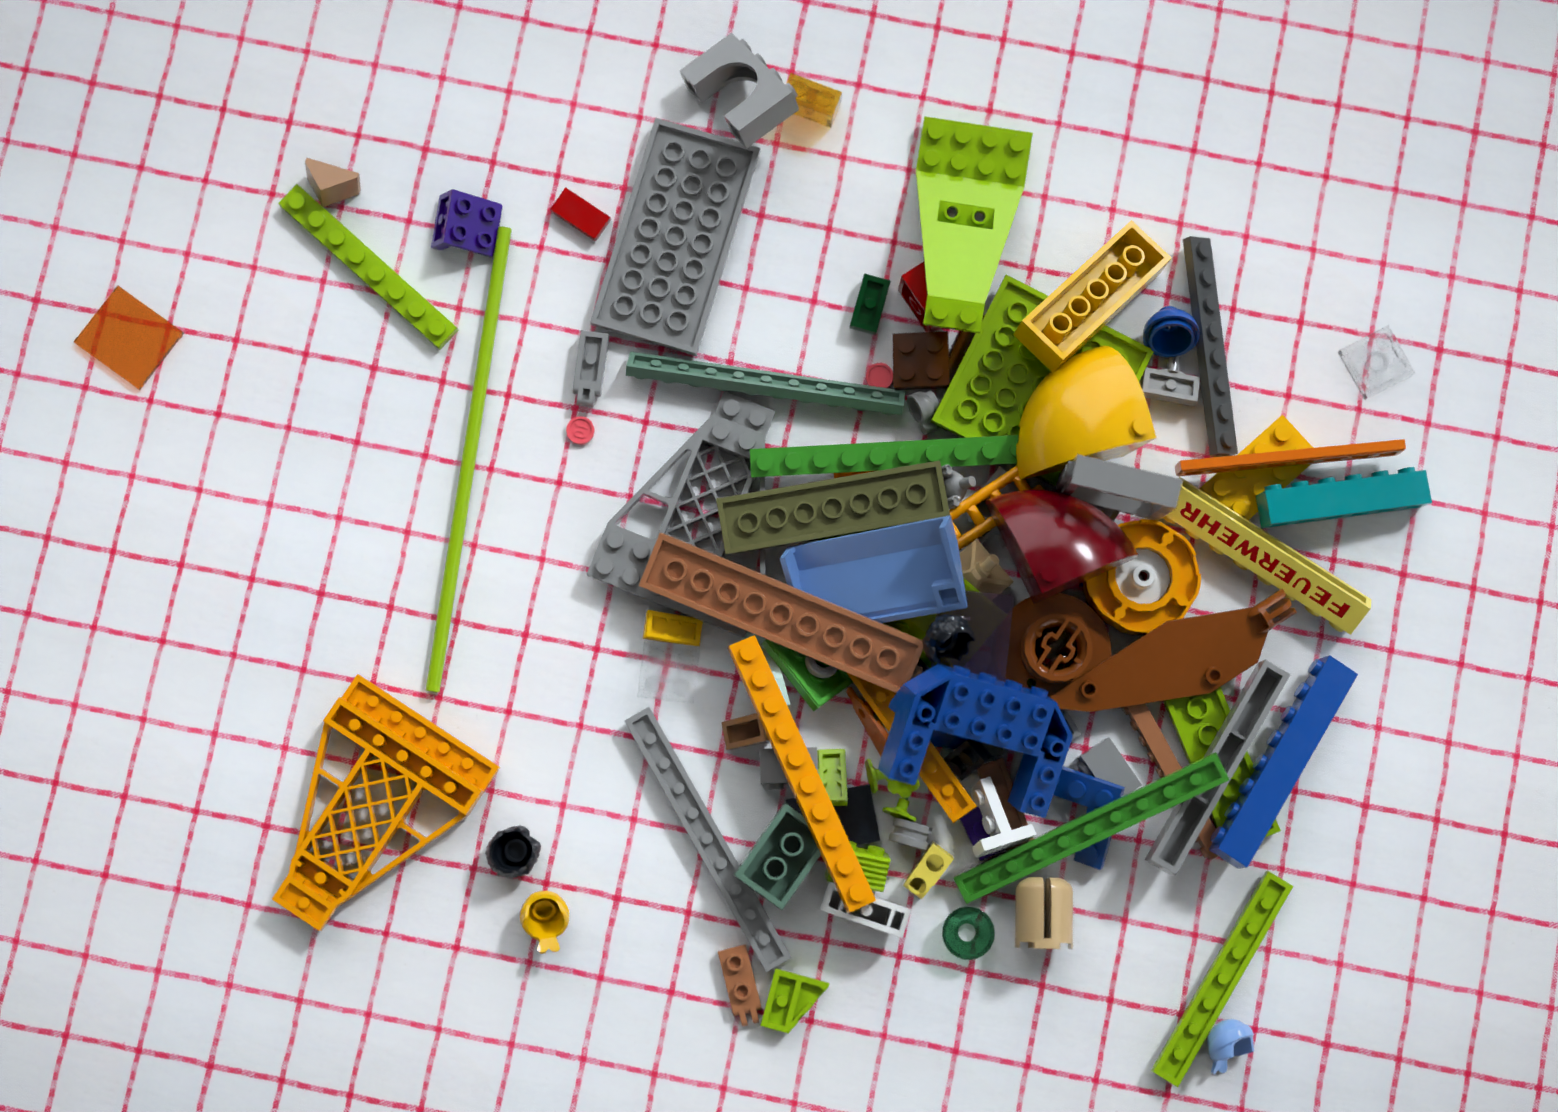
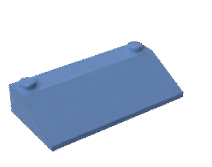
[780,515,967,623]

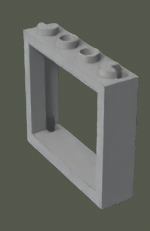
[1055,454,1183,521]

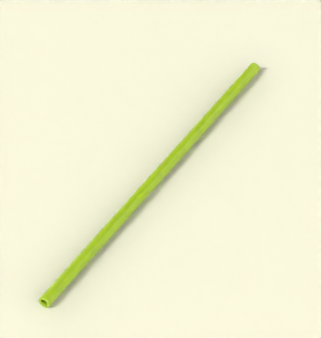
[426,226,512,692]

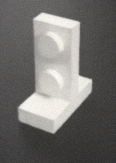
[972,777,1036,858]

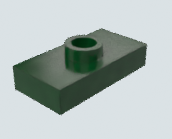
[849,273,891,335]

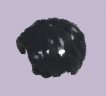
[922,614,975,665]
[485,825,541,878]

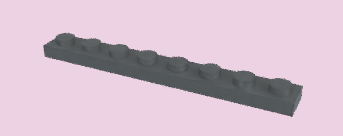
[1183,236,1238,456]

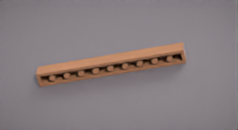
[1121,703,1218,860]

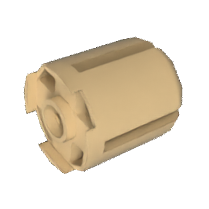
[1015,877,1073,949]

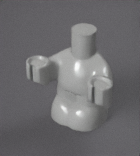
[941,464,976,509]

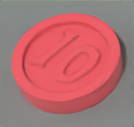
[866,363,893,388]
[566,416,595,445]

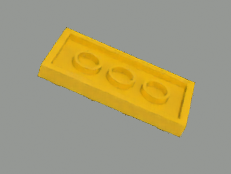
[1199,414,1313,520]

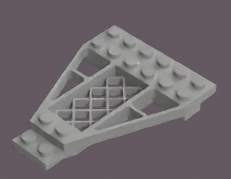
[587,391,775,638]

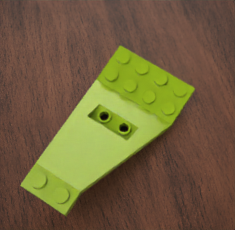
[915,116,1033,334]

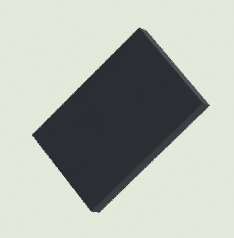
[785,784,881,845]

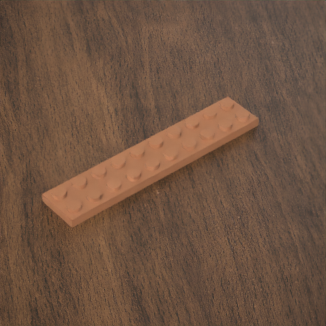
[639,532,924,693]

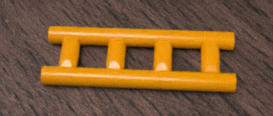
[949,465,1044,550]

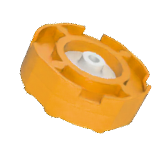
[1083,519,1201,635]

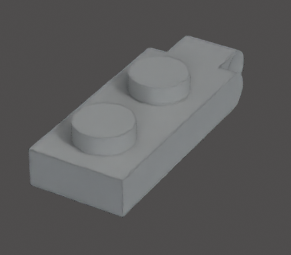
[573,330,609,407]

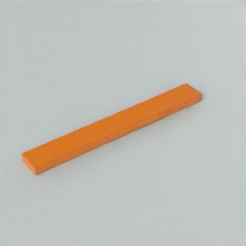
[1175,439,1406,477]

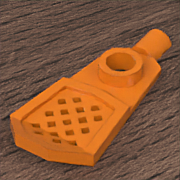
[846,687,889,756]

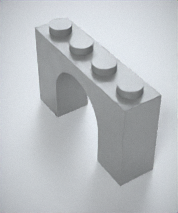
[680,33,799,149]

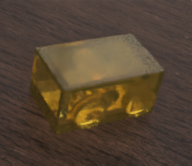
[786,73,842,128]

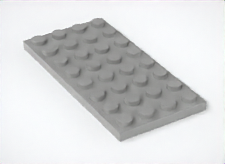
[590,118,761,356]

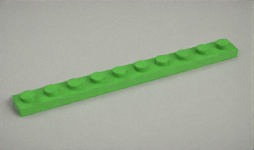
[750,435,1019,477]
[954,752,1230,904]

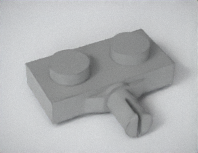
[1141,356,1200,406]

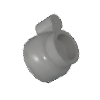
[907,391,939,435]

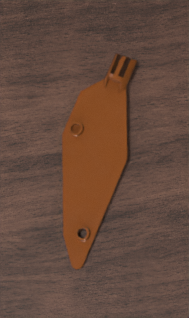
[1050,588,1297,712]

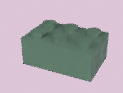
[733,803,821,910]

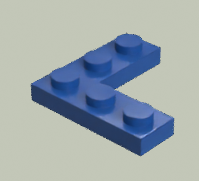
[1054,766,1125,870]

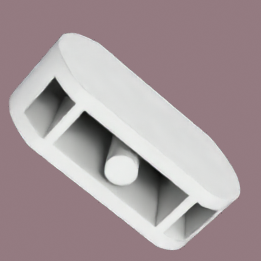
[820,882,912,938]

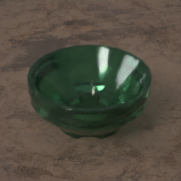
[942,906,995,960]

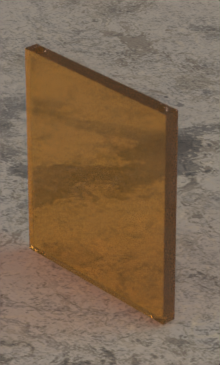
[74,285,184,390]

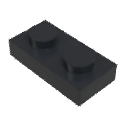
[944,739,992,781]

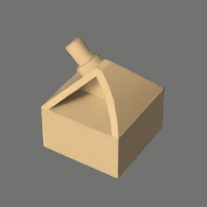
[960,539,1014,601]

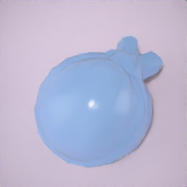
[1207,1019,1254,1074]

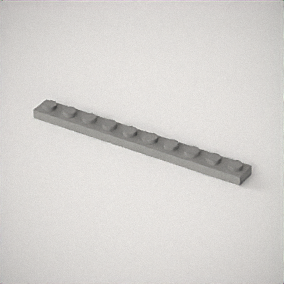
[625,707,791,972]

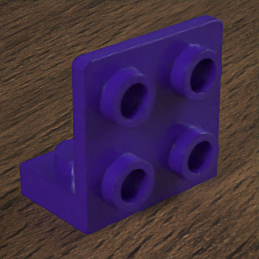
[431,189,502,257]

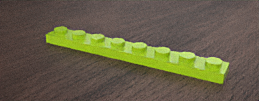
[278,184,459,350]
[1151,871,1293,1087]

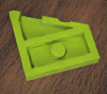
[761,968,829,1033]

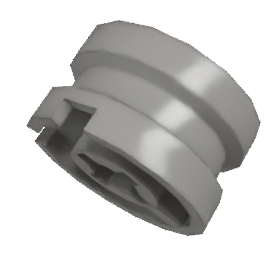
[888,818,933,850]

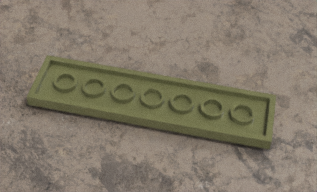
[716,460,950,555]

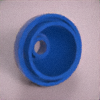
[1143,306,1200,357]

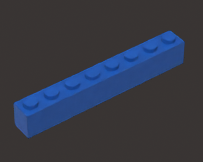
[1208,655,1358,869]

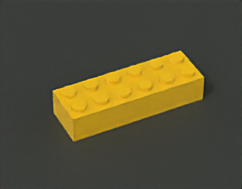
[1013,220,1172,372]

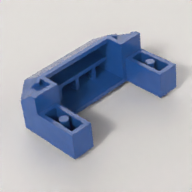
[878,664,1073,818]

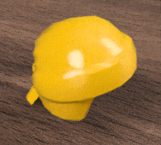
[519,891,569,954]

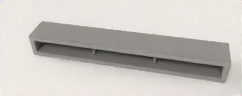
[1145,659,1291,875]

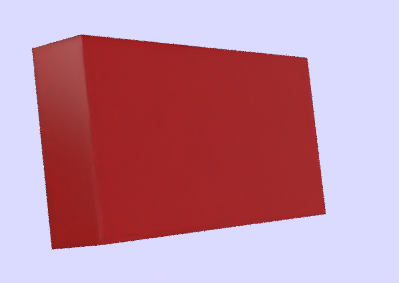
[550,187,611,242]

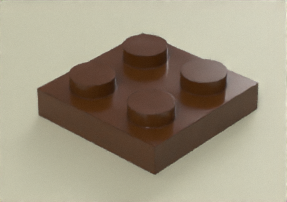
[892,331,950,390]

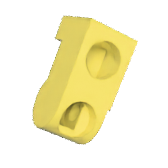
[903,841,954,899]

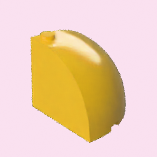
[1016,346,1157,480]

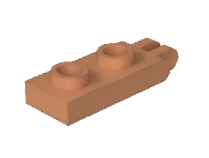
[718,944,762,1027]

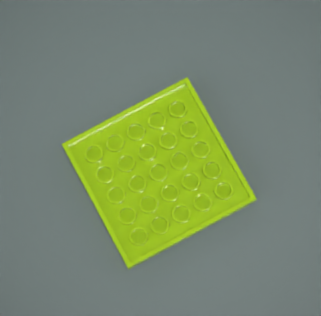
[931,274,1154,486]

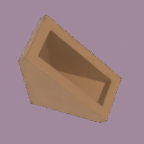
[305,158,361,207]
[721,713,770,750]

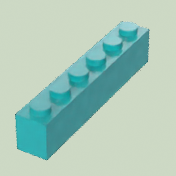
[1256,467,1432,529]

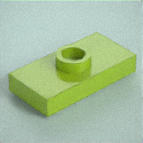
[817,749,848,806]

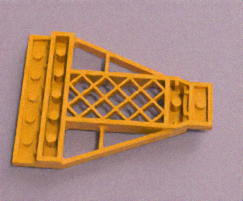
[272,674,501,931]

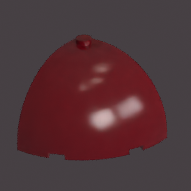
[985,490,1139,604]

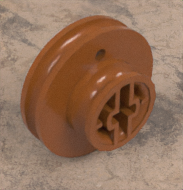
[992,593,1111,710]

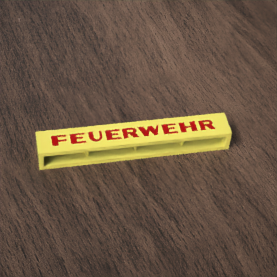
[1163,477,1371,635]

